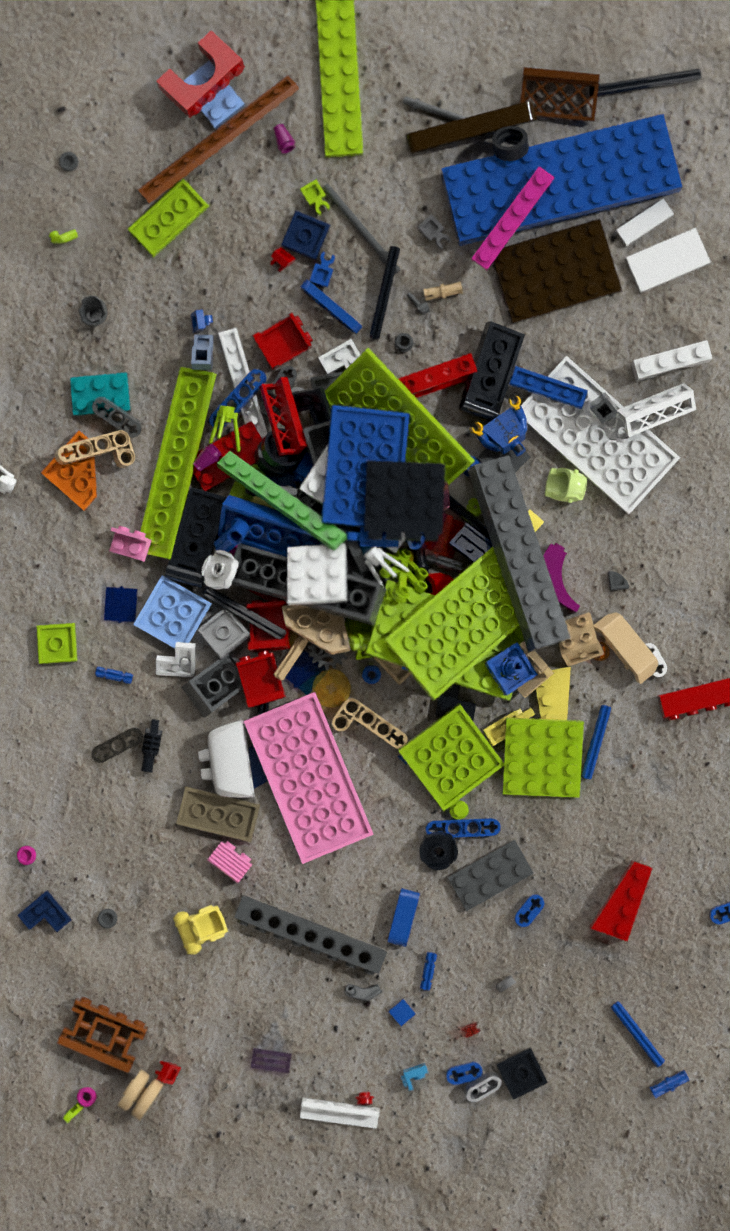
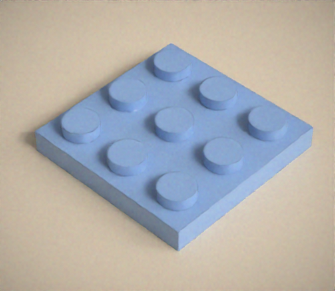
[133,575,212,648]

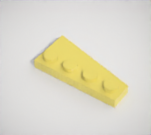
[535,667,571,720]

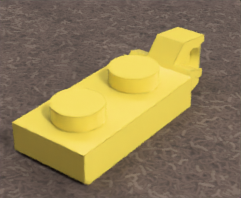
[483,707,535,746]

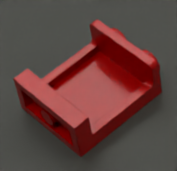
[253,313,313,371]
[246,598,290,653]
[236,650,286,708]

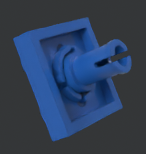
[484,642,538,696]

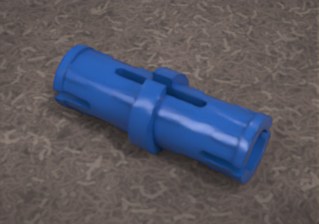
[650,1070,690,1099]

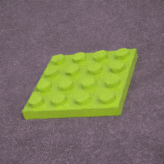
[398,704,504,811]
[502,717,584,798]

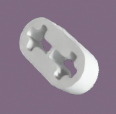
[645,643,667,677]

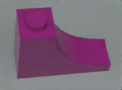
[543,543,580,613]

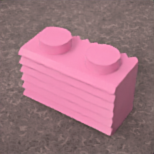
[208,841,253,883]

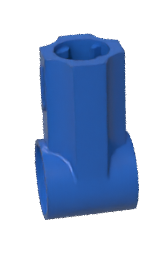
[214,520,249,552]

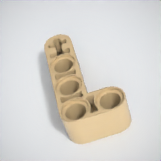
[55,430,135,468]
[332,698,408,749]

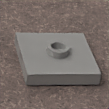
[197,608,250,659]

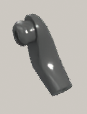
[344,984,382,1001]

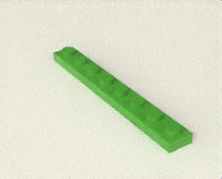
[217,451,347,551]

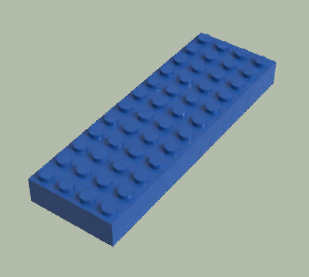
[441,114,682,246]

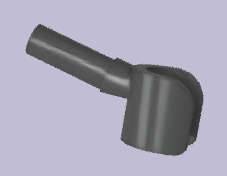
[407,292,430,315]

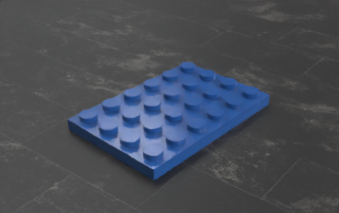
[321,405,409,527]

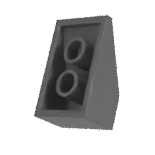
[181,651,243,718]

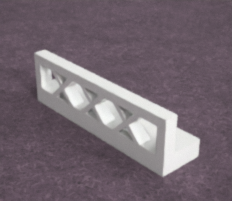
[617,383,696,437]
[300,1098,380,1129]

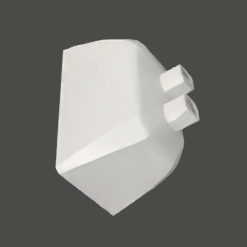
[198,720,255,798]

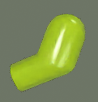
[49,229,78,244]

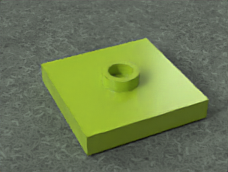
[36,623,78,664]

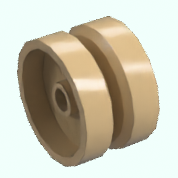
[117,1069,164,1121]

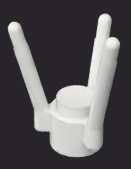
[0,465,17,494]
[364,546,409,586]

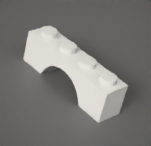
[631,340,713,382]

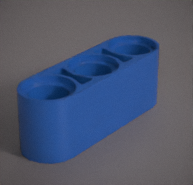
[387,888,420,947]

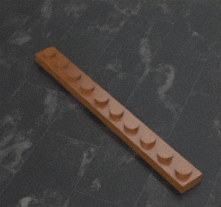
[138,76,299,203]

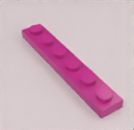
[471,166,555,271]

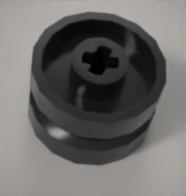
[254,428,304,478]

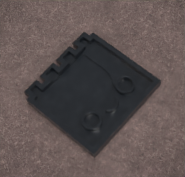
[364,461,445,542]

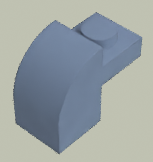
[191,334,214,370]

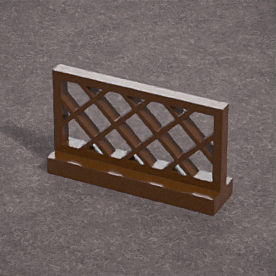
[520,67,600,122]

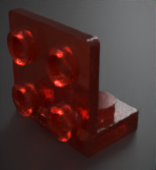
[422,513,464,559]

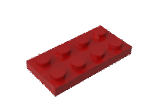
[193,421,263,491]

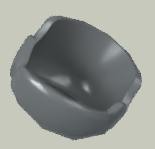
[79,296,108,327]

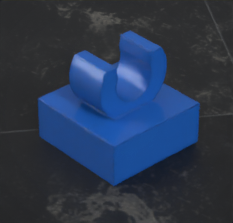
[191,310,213,333]

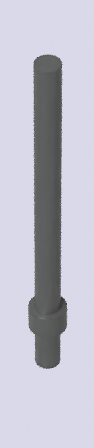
[322,183,401,274]

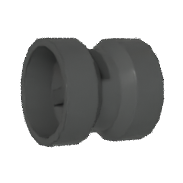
[298,491,317,509]

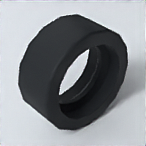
[492,126,529,161]

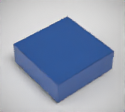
[389,999,416,1026]

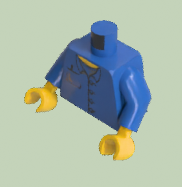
[469,395,527,456]

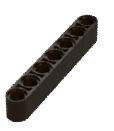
[405,101,537,154]

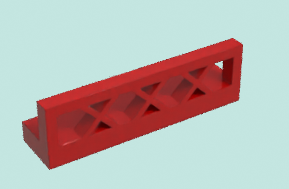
[260,377,307,455]

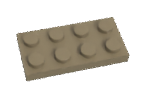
[176,786,260,842]

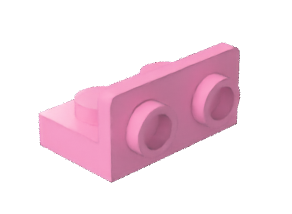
[109,526,152,562]

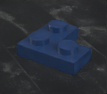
[17,890,72,932]

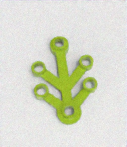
[380,548,428,603]

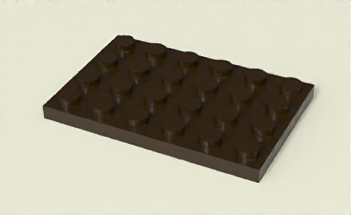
[494,219,622,324]

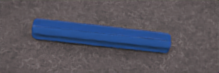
[581,705,611,780]
[611,1001,665,1067]

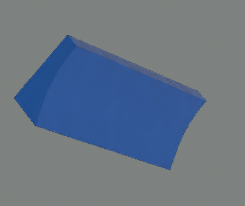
[218,495,325,557]

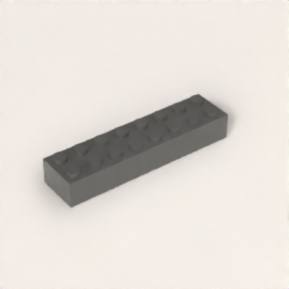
[232,544,386,626]

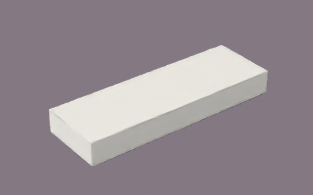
[616,198,674,247]

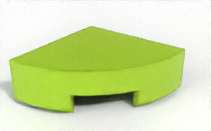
[63,1103,84,1123]

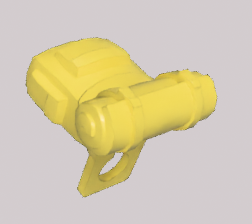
[173,905,228,955]

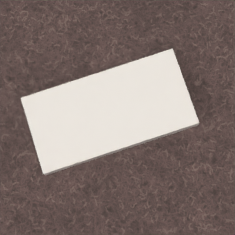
[625,228,711,293]

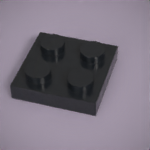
[496,1047,548,1100]

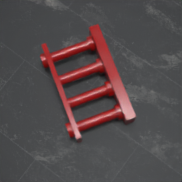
[398,353,478,399]

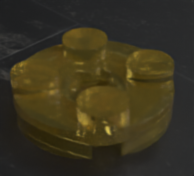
[312,669,351,708]

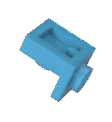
[401,1063,428,1091]

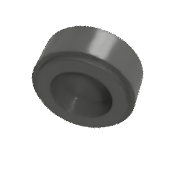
[59,152,79,172]
[98,909,118,928]

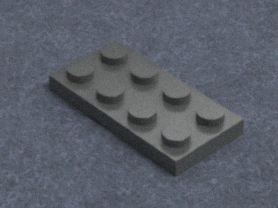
[448,839,534,911]

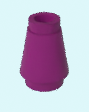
[273,124,295,154]
[193,443,221,471]

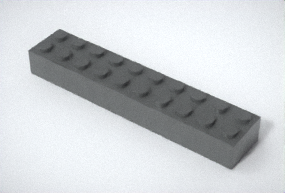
[467,455,571,653]

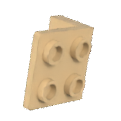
[558,612,604,667]
[516,641,554,698]

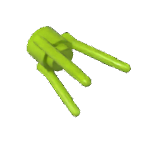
[209,405,241,452]

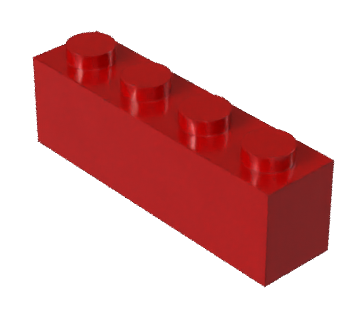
[657,678,730,721]

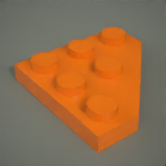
[41,430,97,511]

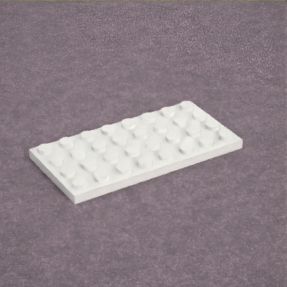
[521,356,680,515]

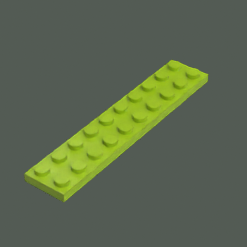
[316,0,363,157]
[140,367,217,559]

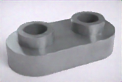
[464,1072,502,1102]

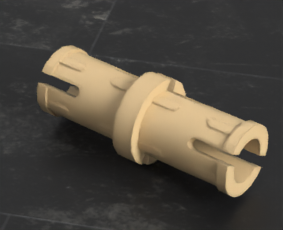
[423,281,463,301]

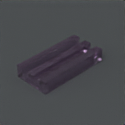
[251,1048,292,1073]

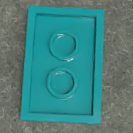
[70,372,131,416]

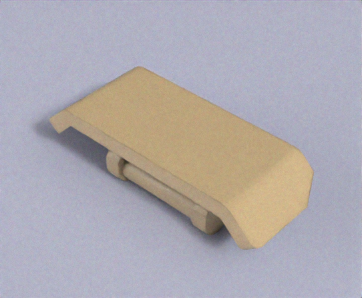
[594,613,659,684]

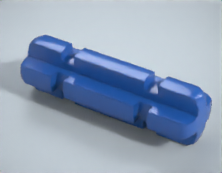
[95,667,133,684]
[420,952,437,990]

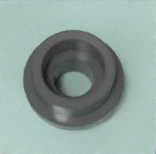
[394,333,413,352]

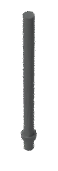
[403,96,520,143]

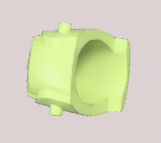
[545,468,587,503]

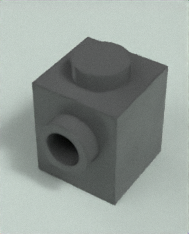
[590,392,618,424]

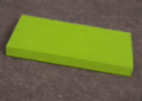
[128,178,209,258]

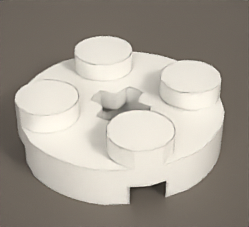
[202,550,239,590]

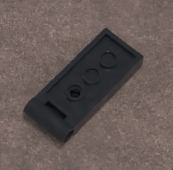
[459,321,525,422]
[164,487,227,588]

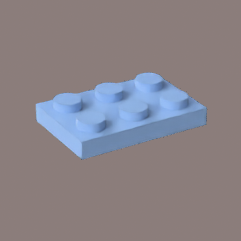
[184,61,245,129]

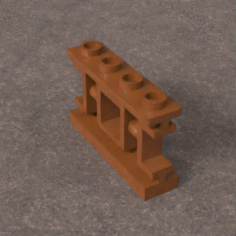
[57,997,148,1073]

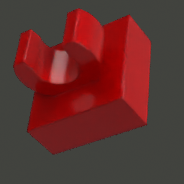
[270,247,296,272]
[155,1061,181,1085]

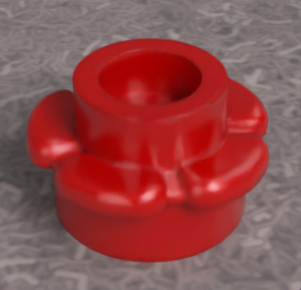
[355,1092,374,1105]

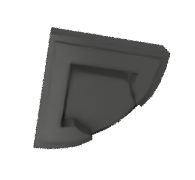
[608,571,629,591]

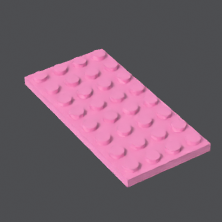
[244,692,374,864]

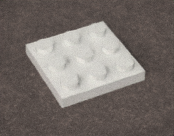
[288,543,347,606]

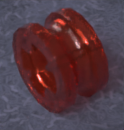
[461,1022,481,1038]

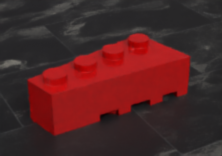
[589,861,653,941]

